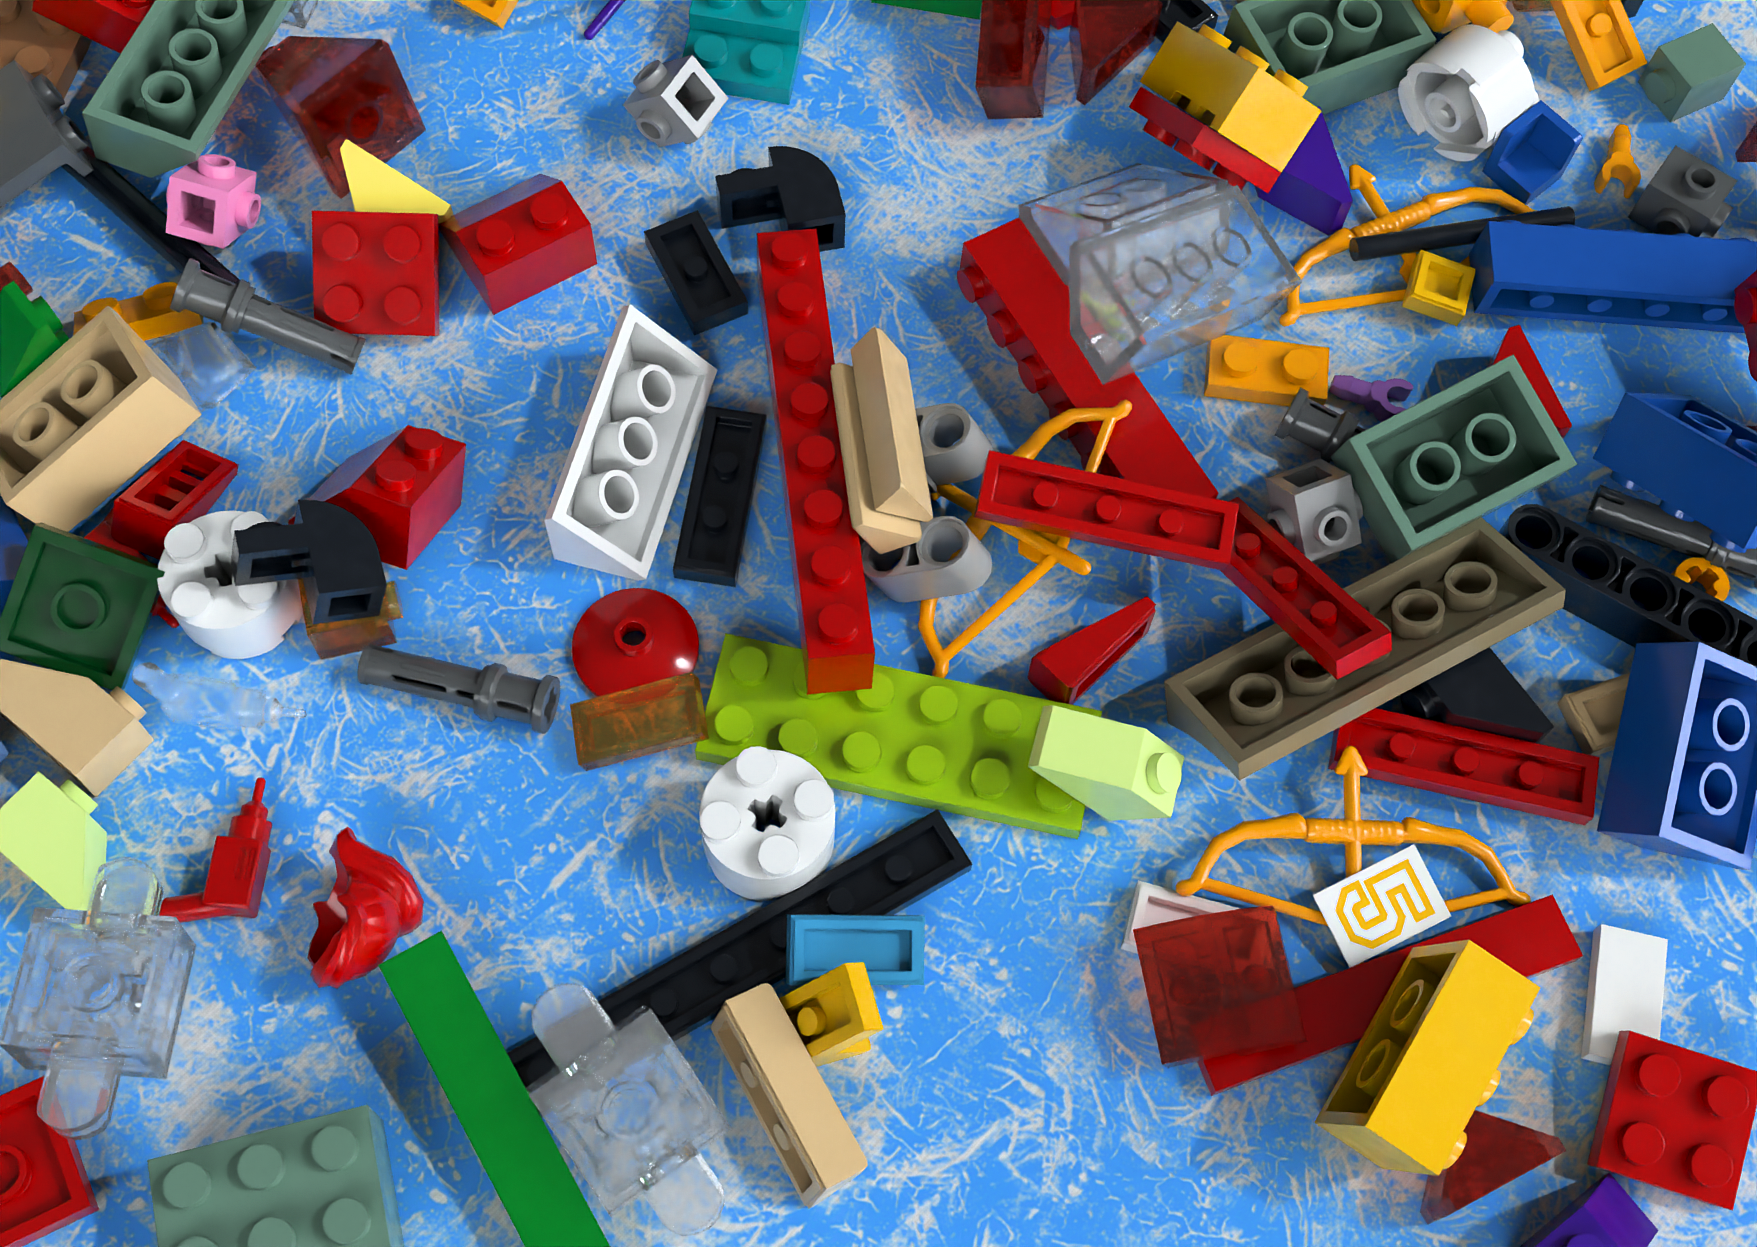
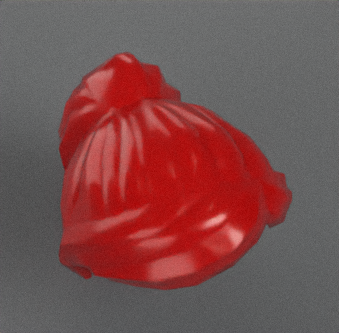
[307,827,424,989]

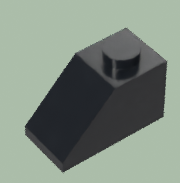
[1400,647,1554,744]

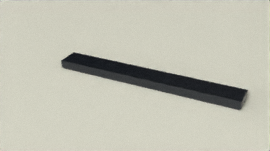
[507,809,972,1117]

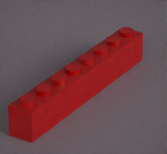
[756,229,875,695]

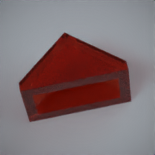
[1069,0,1163,105]
[1420,1110,1566,1225]

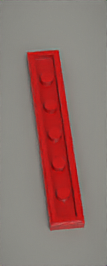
[1185,894,1583,1096]

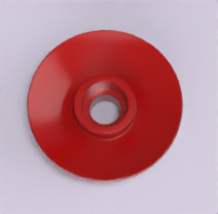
[572,588,699,708]

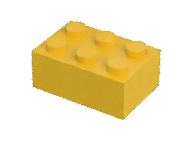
[1314,940,1541,1176]

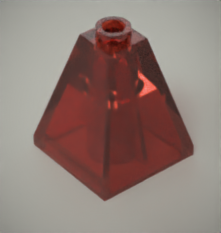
[255,36,426,199]

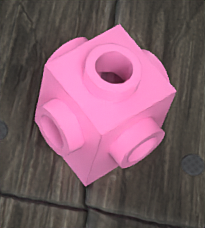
[166,154,261,249]

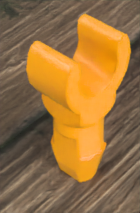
[1594,124,1641,199]

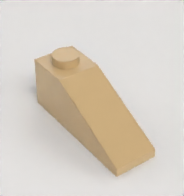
[0,659,154,797]

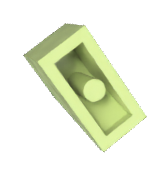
[1028,705,1184,821]
[0,771,107,933]

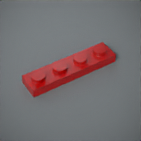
[974,450,1239,571]
[1220,497,1392,680]
[1328,708,1600,825]

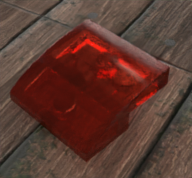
[1133,905,1307,1068]

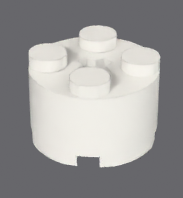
[1398,25,1539,162]
[157,511,307,659]
[699,746,835,901]

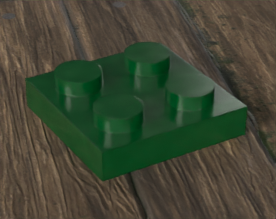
[0,522,165,690]

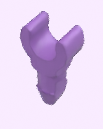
[1329,375,1413,422]

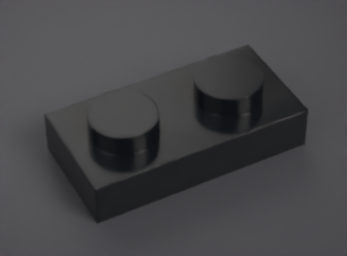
[644,210,748,336]

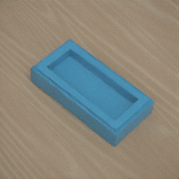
[786,914,925,985]

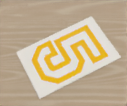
[1313,844,1451,968]

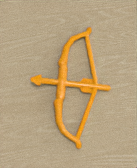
[1279,164,1537,327]
[918,400,1132,678]
[1176,746,1531,966]

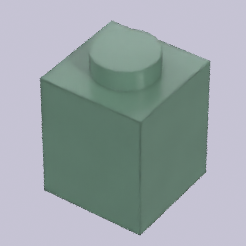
[1638,23,1746,122]

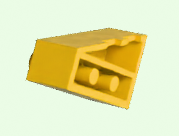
[1139,21,1321,172]

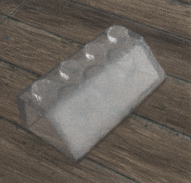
[1069,185,1302,385]

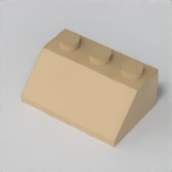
[0,306,202,532]

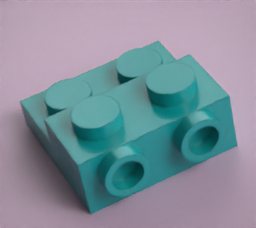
[682,0,810,105]

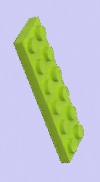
[695,633,1102,839]

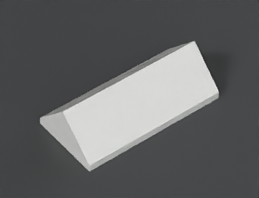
[544,305,717,581]

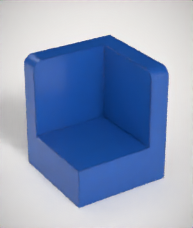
[1482,100,1583,205]

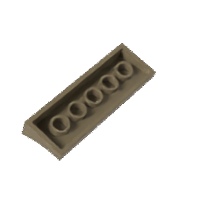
[1164,517,1566,781]

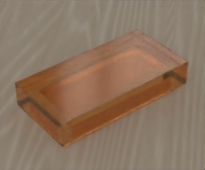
[570,672,709,771]

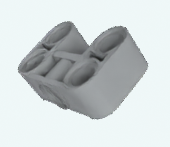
[859,403,993,602]

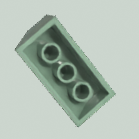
[82,0,295,178]

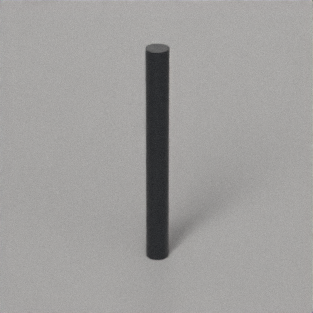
[1349,206,1575,261]

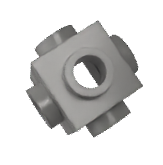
[623,55,729,147]
[1265,459,1363,564]

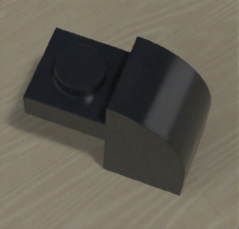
[715,146,846,252]
[231,500,387,624]

